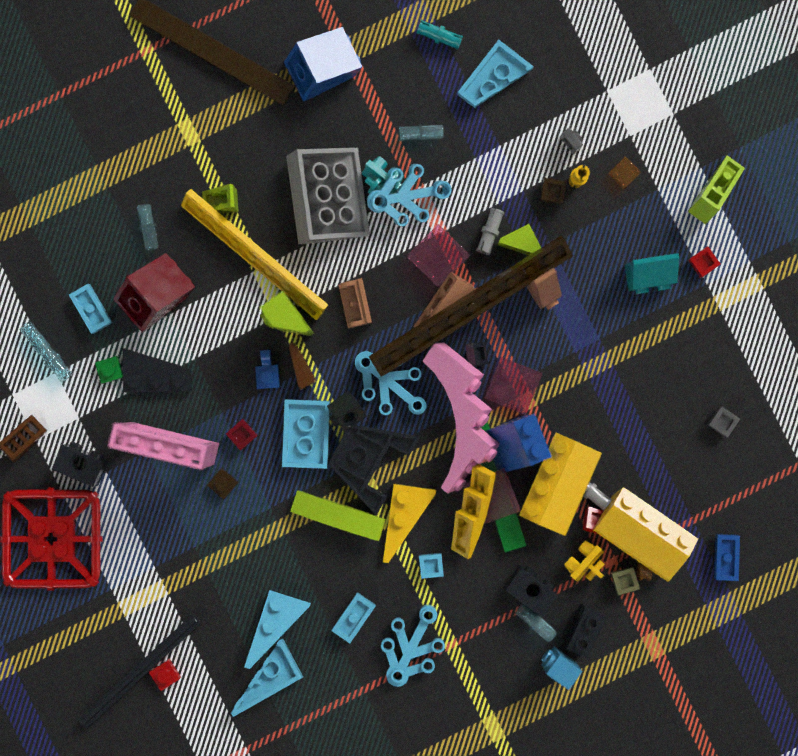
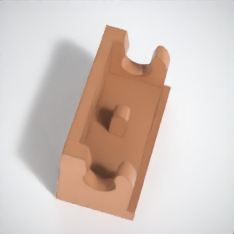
[339,278,372,329]

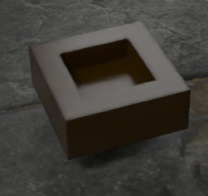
[540,178,567,205]
[207,468,239,500]

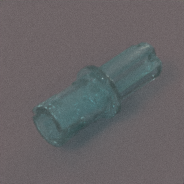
[399,124,444,142]
[137,204,159,250]
[515,604,556,642]

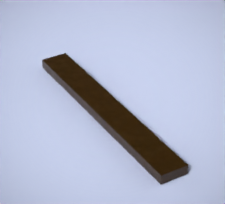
[129,0,295,106]

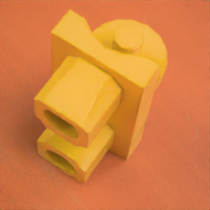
[564,540,605,582]

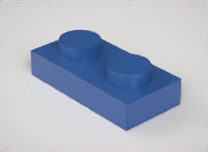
[714,534,740,581]

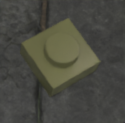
[611,566,640,596]

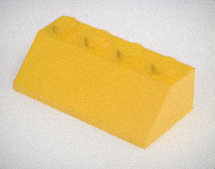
[519,433,602,536]
[593,487,698,582]

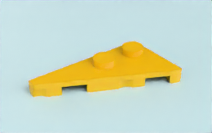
[383,484,436,563]

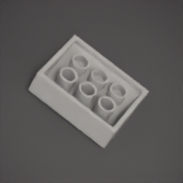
[286,148,370,244]

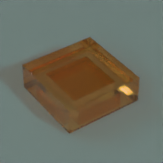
[608,156,641,189]

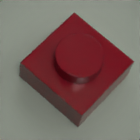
[226,419,258,451]

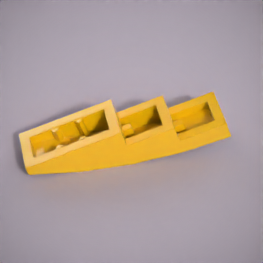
[451,464,496,559]

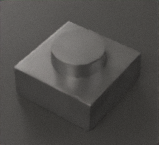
[560,127,583,154]
[707,406,740,438]

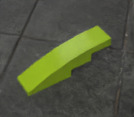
[290,490,386,541]

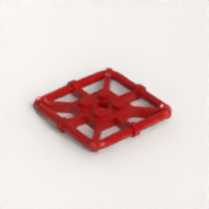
[0,487,103,591]

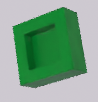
[95,356,123,384]

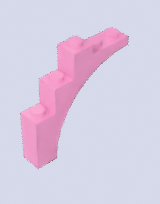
[423,342,500,493]

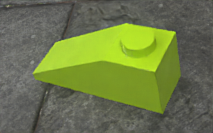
[687,156,745,224]

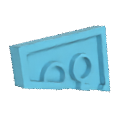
[457,40,534,108]

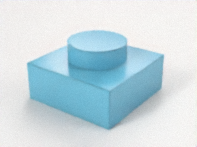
[419,553,444,579]

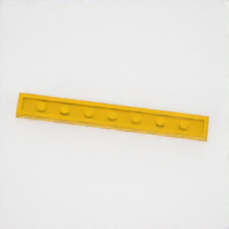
[181,189,328,320]

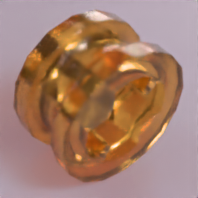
[637,562,652,581]

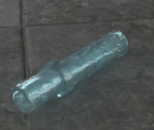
[19,321,73,382]

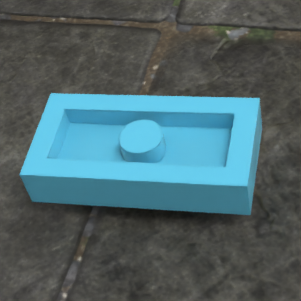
[69,284,113,334]
[331,592,376,643]

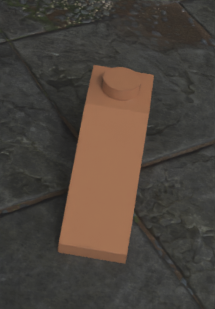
[527,268,562,310]
[413,272,476,327]

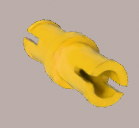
[569,165,590,188]

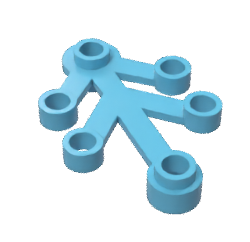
[367,164,451,226]
[355,351,426,415]
[381,605,445,687]

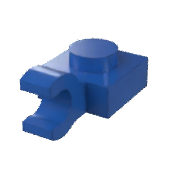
[255,350,280,389]

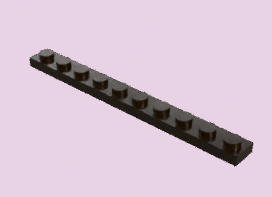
[368,236,573,377]

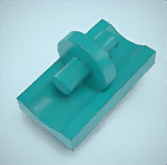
[362,156,404,194]

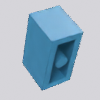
[541,646,583,690]

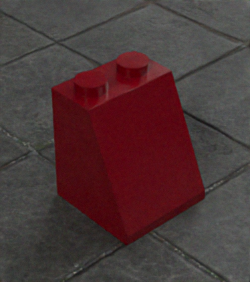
[113,253,195,333]

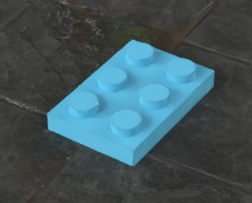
[282,399,330,469]

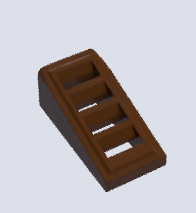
[289,342,316,390]
[0,414,47,463]

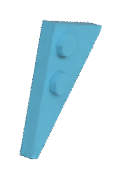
[244,590,311,669]
[231,639,303,717]

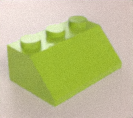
[259,291,314,336]

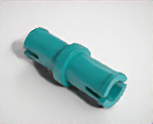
[416,20,463,50]

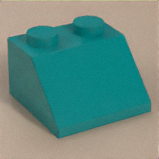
[625,253,679,294]

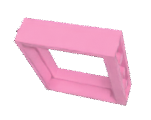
[109,422,219,469]

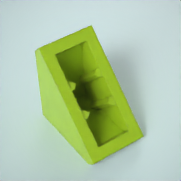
[202,184,238,213]
[498,224,541,255]

